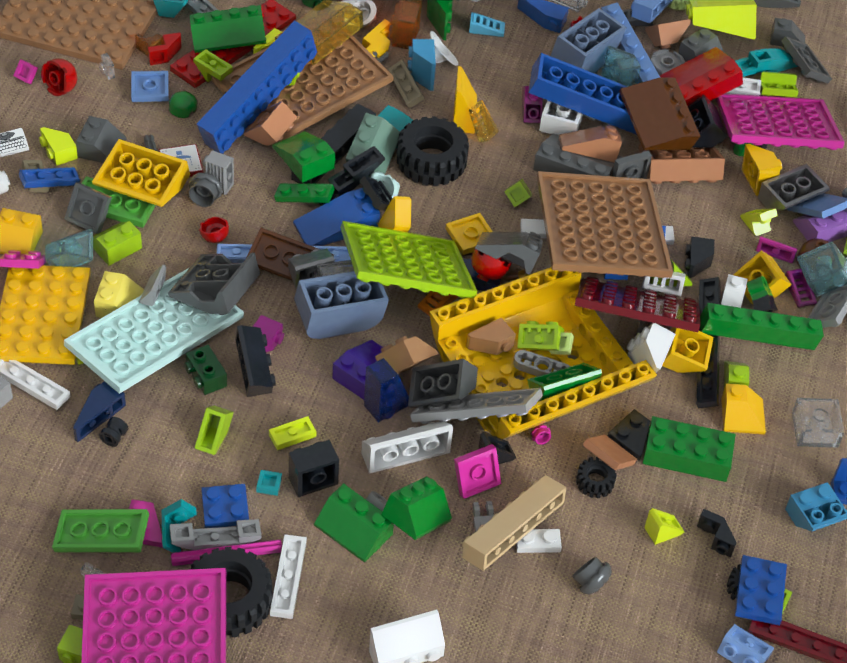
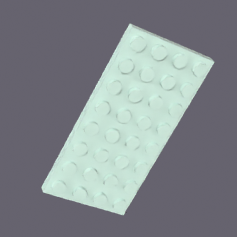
[64,268,244,394]

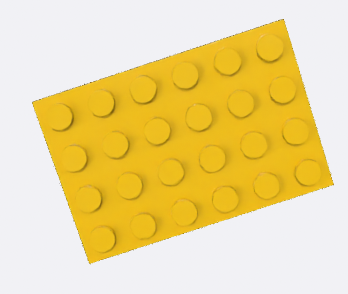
[0,265,91,365]

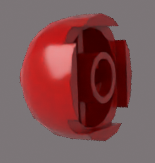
[41,58,78,96]
[471,249,513,282]

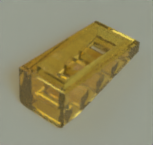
[469,100,499,142]

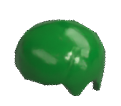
[169,91,198,118]

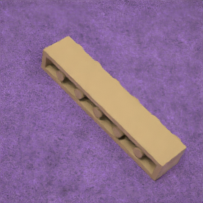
[462,475,566,571]

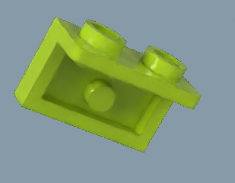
[760,71,798,98]

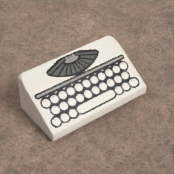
[0,128,29,157]

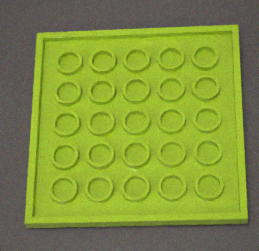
[340,221,477,299]

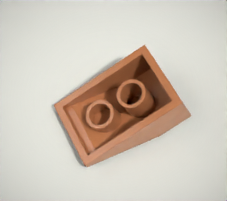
[559,125,622,163]

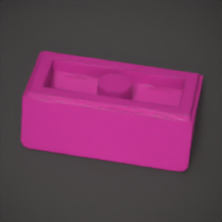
[756,236,797,264]

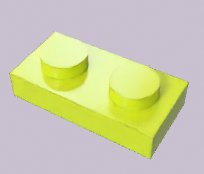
[269,416,317,450]

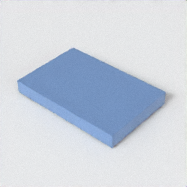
[787,193,847,219]

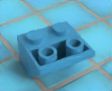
[785,482,847,531]

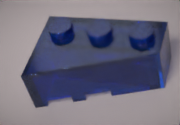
[364,358,409,422]

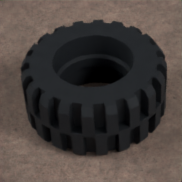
[396,116,469,186]
[189,547,272,638]

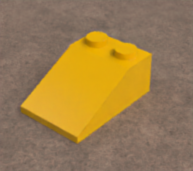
[453,66,480,134]

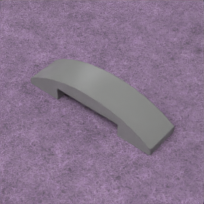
[169,519,262,550]

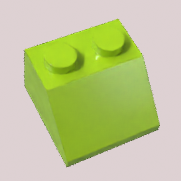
[87,221,142,266]

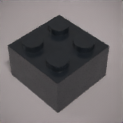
[289,439,339,497]

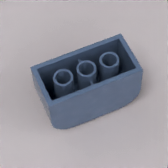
[551,8,627,73]
[294,271,389,339]

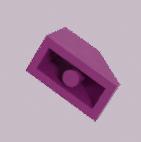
[253,315,284,352]

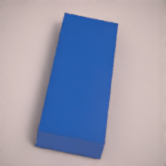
[18,167,81,188]

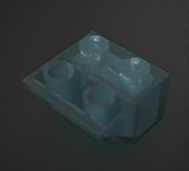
[602,46,641,87]

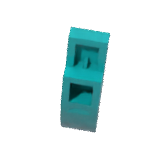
[735,48,798,77]

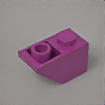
[522,86,543,123]

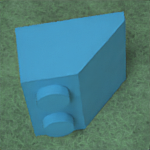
[407,39,436,91]

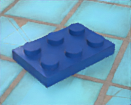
[735,555,787,626]

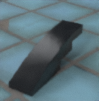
[319,146,385,206]

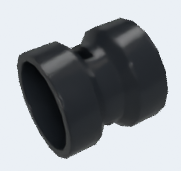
[99,417,129,447]

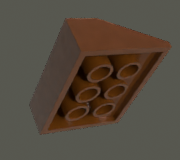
[619,77,700,150]

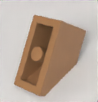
[466,317,516,355]

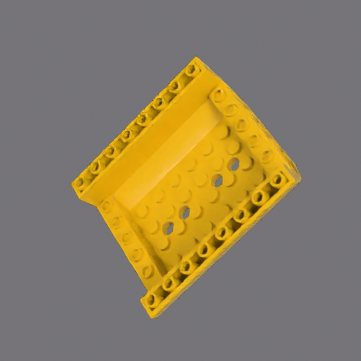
[430,267,657,439]

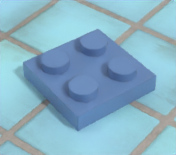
[131,71,169,102]

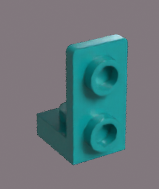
[161,499,197,553]

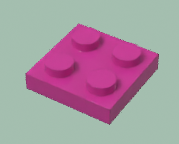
[0,250,46,269]
[454,444,501,499]

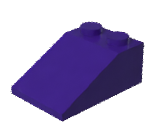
[332,340,386,400]

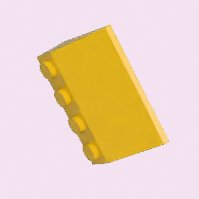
[92,139,190,207]

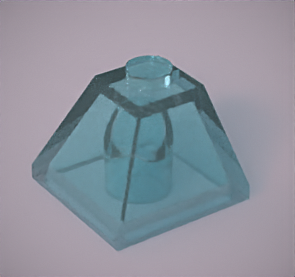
[45,229,93,267]

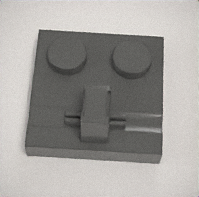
[612,150,652,179]
[64,183,112,234]

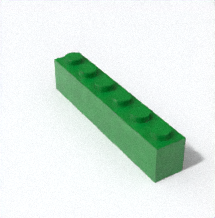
[700,303,824,350]

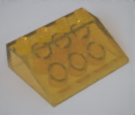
[275,0,363,65]

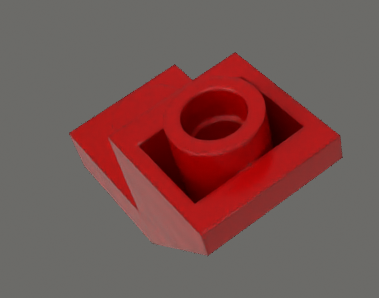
[148,32,182,65]

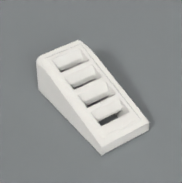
[642,272,686,296]

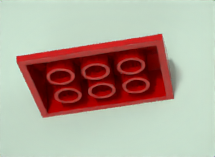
[659,47,743,106]

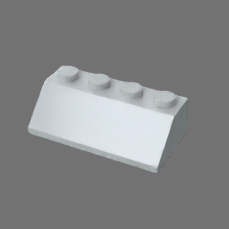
[361,422,453,474]

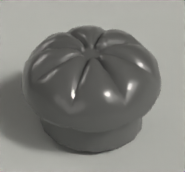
[189,172,222,207]
[572,557,612,595]

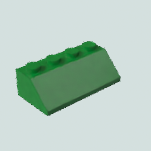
[190,5,266,53]

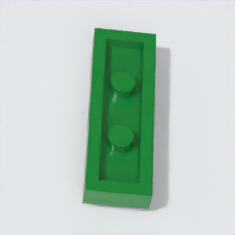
[274,183,335,203]

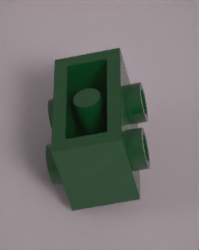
[184,344,227,395]

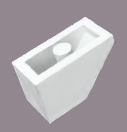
[720,274,748,308]

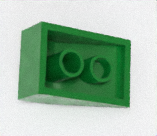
[272,131,335,183]

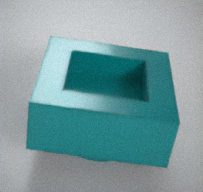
[256,470,282,496]

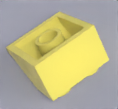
[94,271,144,318]

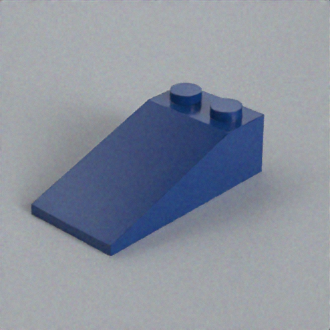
[293,188,380,246]

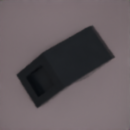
[697,509,737,558]

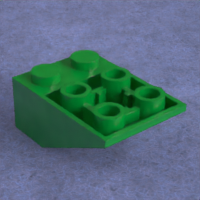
[426,0,453,40]

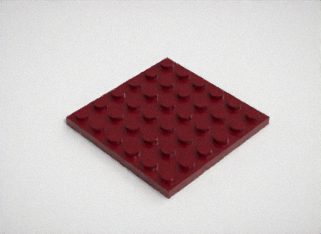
[574,276,700,332]

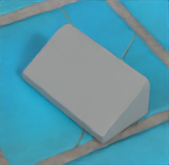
[139,265,166,306]

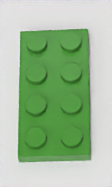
[82,176,156,228]
[52,509,149,552]

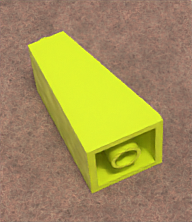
[686,0,757,39]

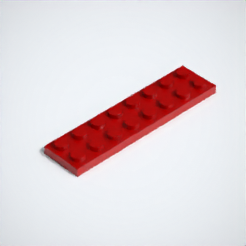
[170,0,296,88]

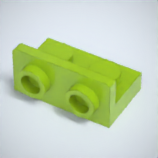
[517,321,564,351]

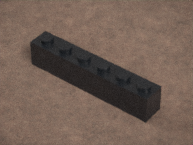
[291,104,376,184]

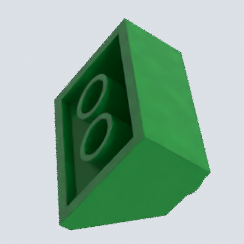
[527,363,602,402]
[381,476,452,540]
[314,483,394,563]

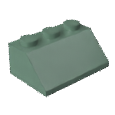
[346,113,400,177]

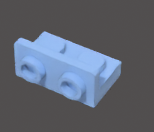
[717,624,774,663]

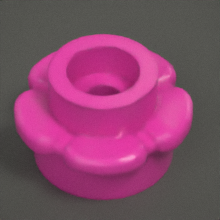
[531,425,551,445]

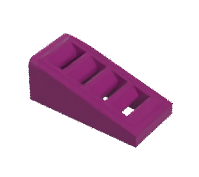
[785,268,817,308]

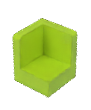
[504,179,532,207]

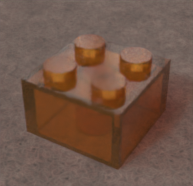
[390,0,422,49]

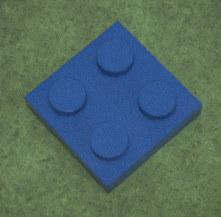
[201,484,249,528]

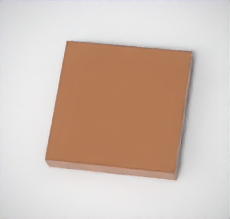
[583,434,637,470]

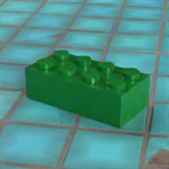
[643,416,736,482]

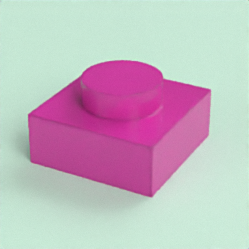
[13,59,38,84]

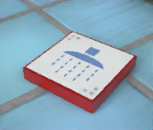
[159,144,203,177]

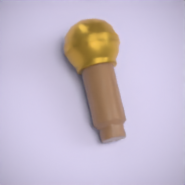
[501,269,529,280]

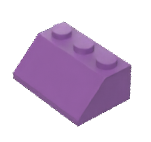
[793,209,847,242]

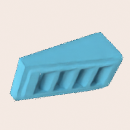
[469,12,505,37]

